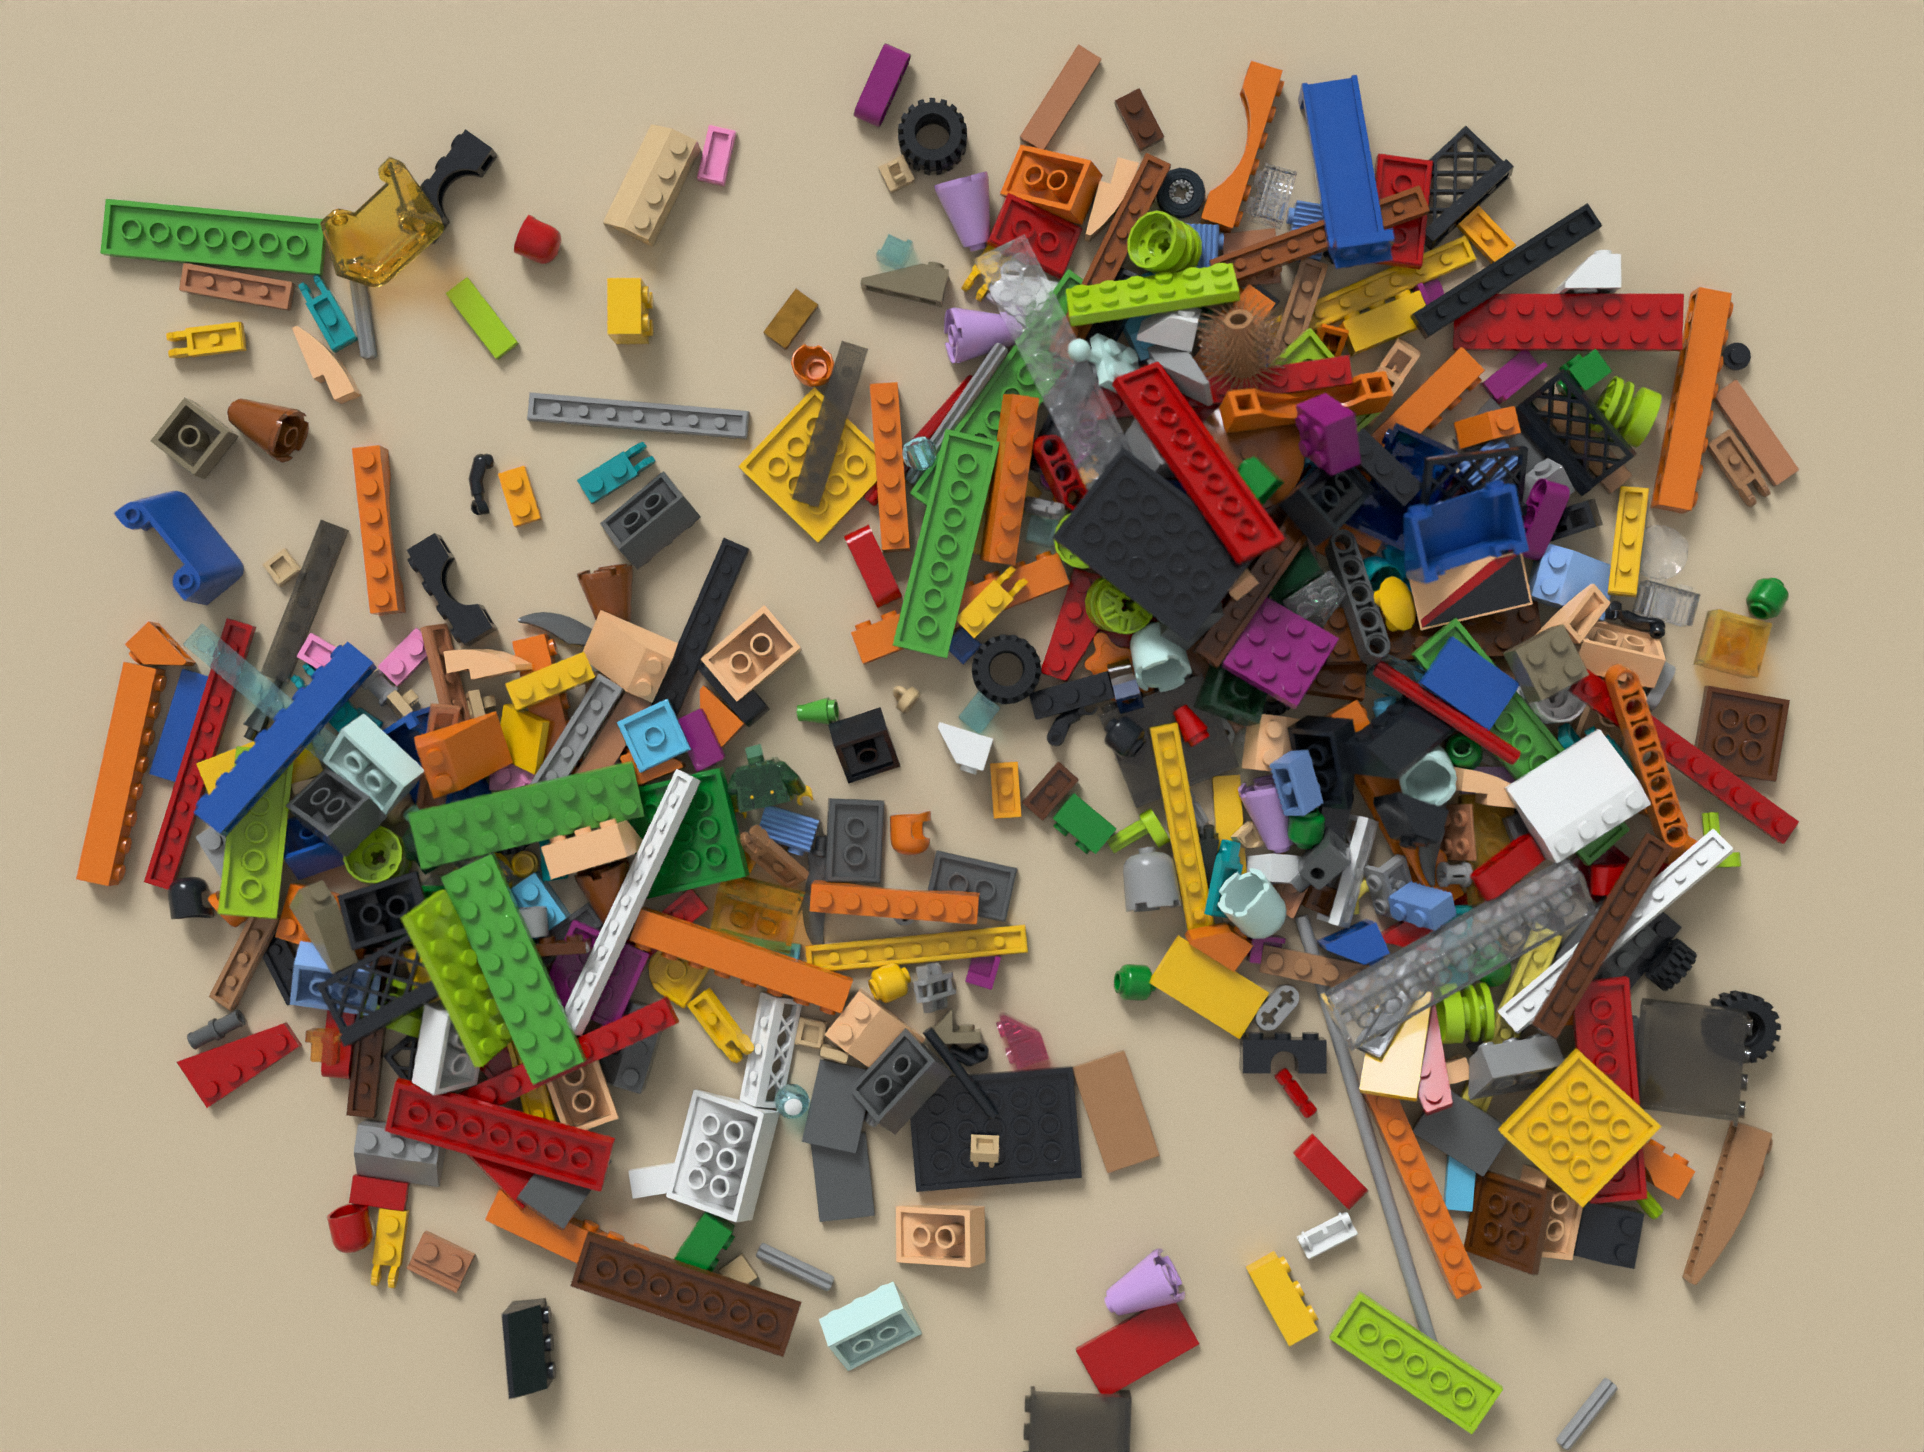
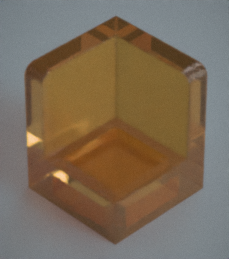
[305,1028,341,1066]

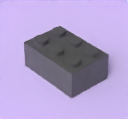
[286,767,387,857]

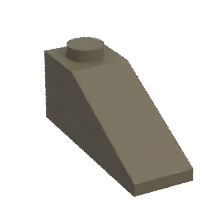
[860,262,949,307]
[289,880,358,975]

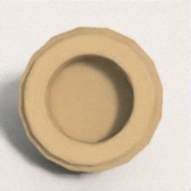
[893,686,921,714]

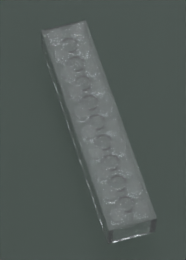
[974,234,1135,492]
[1320,858,1597,1051]

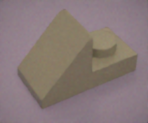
[925,1008,981,1044]

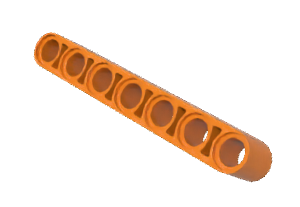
[1605,664,1689,848]

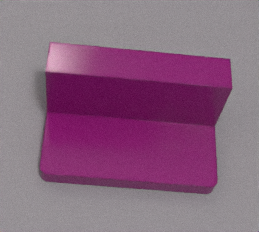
[1481,351,1548,405]
[678,708,725,772]

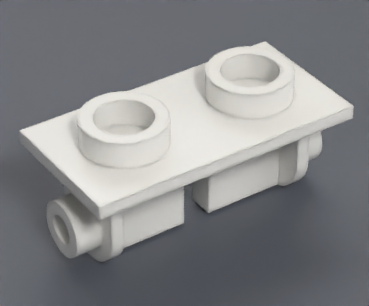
[1297,1212,1358,1260]

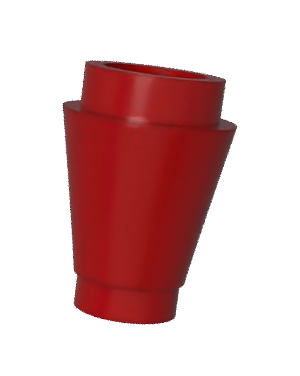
[1173,704,1210,748]

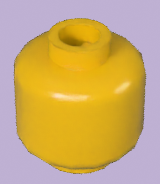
[868,962,911,1003]

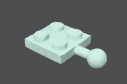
[1068,333,1139,393]

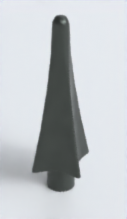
[243,671,286,741]
[1199,825,1219,890]

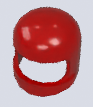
[514,214,562,264]
[327,1204,373,1253]

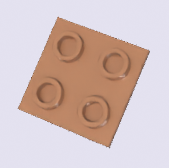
[1222,228,1282,287]
[1440,803,1476,861]

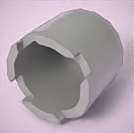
[1123,847,1181,912]

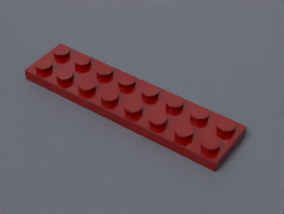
[1453,294,1684,351]
[1112,361,1285,564]
[1572,976,1647,1204]
[385,1077,615,1192]

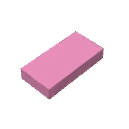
[697,125,737,187]

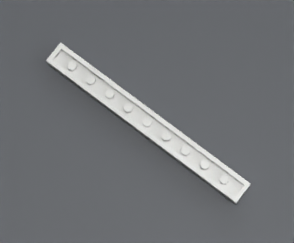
[564,769,700,1036]
[1498,829,1734,1034]

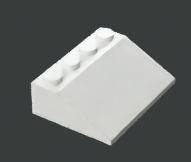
[1505,729,1651,864]
[666,1089,780,1222]

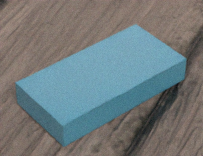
[1443,1154,1476,1212]

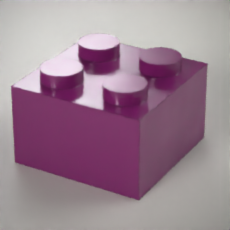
[1295,393,1361,476]

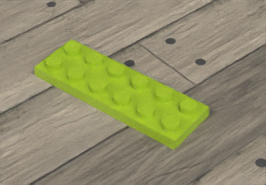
[1066,263,1240,327]
[217,746,294,919]
[401,890,513,1067]
[1329,1290,1503,1434]

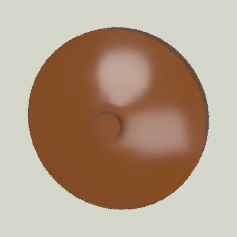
[1203,408,1305,510]

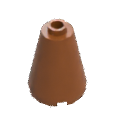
[227,398,309,463]
[577,564,633,623]
[574,857,635,932]

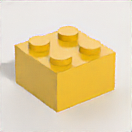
[607,278,654,344]

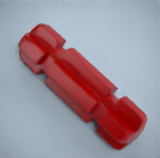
[1274,1068,1317,1118]

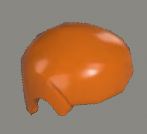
[791,344,835,387]

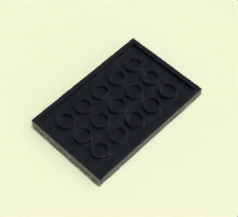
[1052,447,1255,643]
[910,1066,1082,1192]

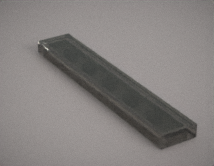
[792,341,869,508]
[260,520,349,684]

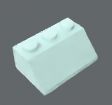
[323,714,424,816]
[819,1282,922,1371]

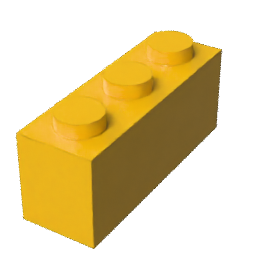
[1338,290,1426,357]
[505,652,595,712]
[1246,1251,1319,1346]

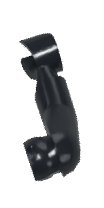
[469,453,494,515]
[1605,601,1666,639]
[1047,706,1098,747]

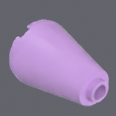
[934,171,990,252]
[944,307,1022,363]
[1238,774,1294,853]
[1104,1248,1185,1316]

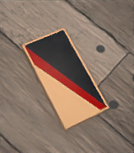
[1409,550,1533,630]

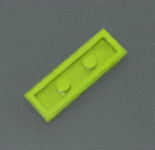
[445,277,519,360]

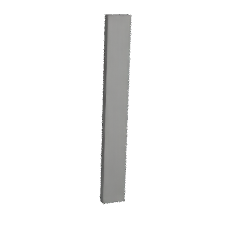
[527,392,750,440]

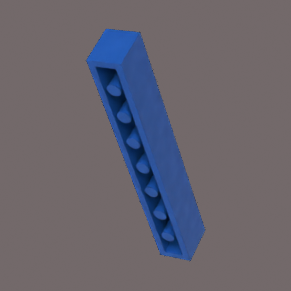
[193,641,377,838]

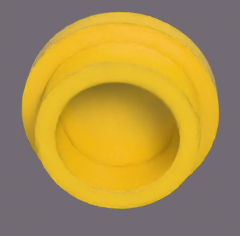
[511,851,539,878]

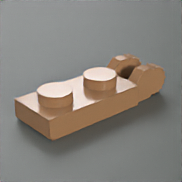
[1707,429,1771,507]
[740,825,809,889]

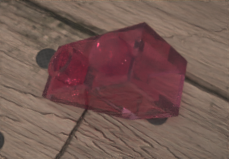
[996,1012,1049,1070]

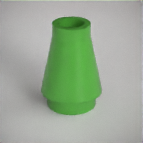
[797,697,839,724]

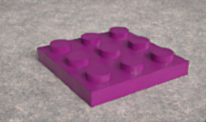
[1222,597,1339,710]
[549,919,651,1025]

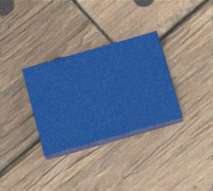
[1419,637,1519,730]

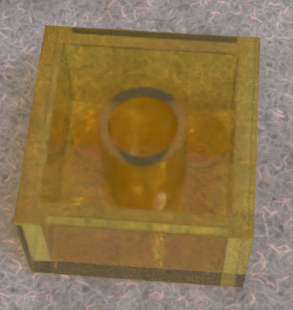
[1693,609,1772,679]

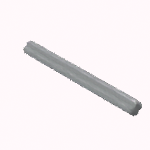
[905,343,1008,485]

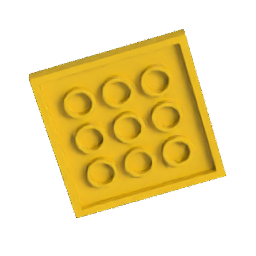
[738,387,877,544]
[1498,1049,1661,1208]

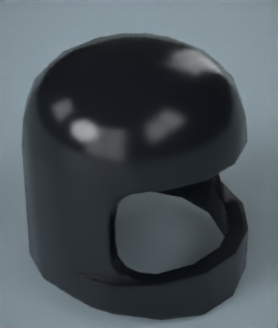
[168,877,214,920]

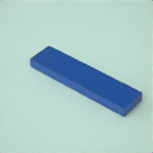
[149,669,208,782]

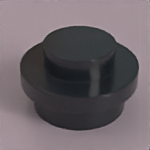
[1722,343,1751,371]

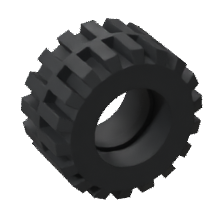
[898,98,967,175]
[972,634,1041,705]
[1701,990,1781,1064]

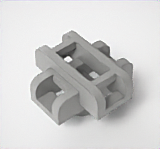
[913,963,956,1013]

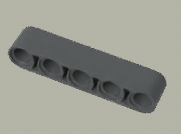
[1325,529,1390,665]

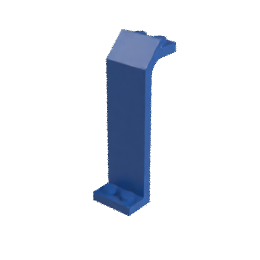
[1298,75,1395,269]

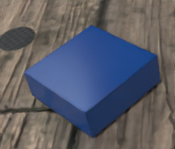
[949,627,982,665]

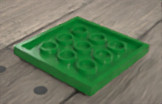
[627,767,750,899]

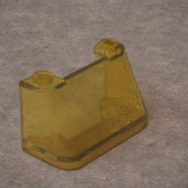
[320,157,444,287]

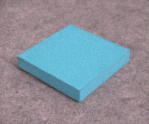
[617,699,692,773]

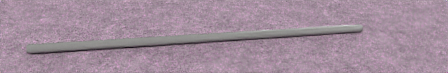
[1295,914,1454,1423]

